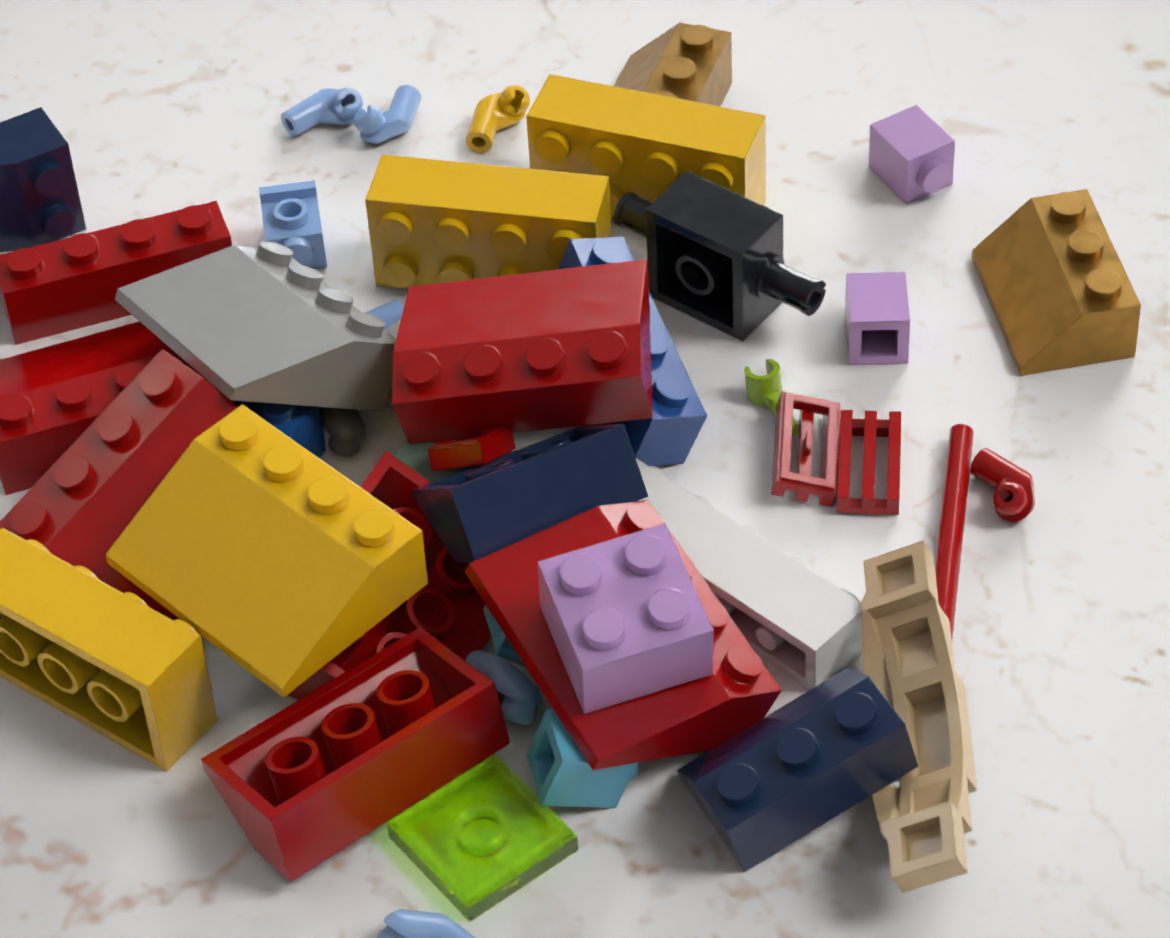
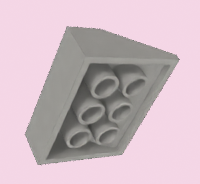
[115,241,396,412]

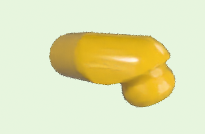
[465,85,530,153]

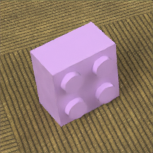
[538,523,714,714]

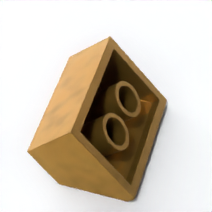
[614,22,732,107]
[971,189,1141,376]

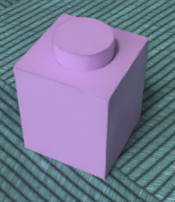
[869,105,955,204]
[845,272,910,365]

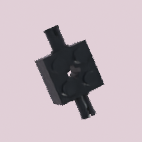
[614,171,826,341]

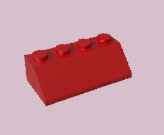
[0,200,232,345]
[200,627,510,882]

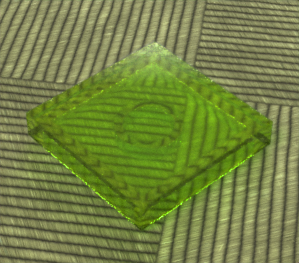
[387,754,578,922]

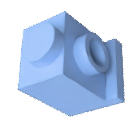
[259,180,327,269]

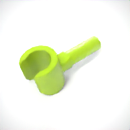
[744,359,799,436]

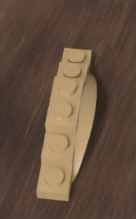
[861,540,977,893]

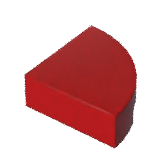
[427,425,516,471]

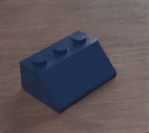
[412,424,649,563]
[677,668,918,872]

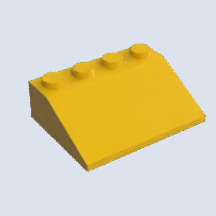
[105,404,428,698]

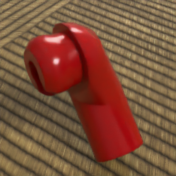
[970,448,1035,522]

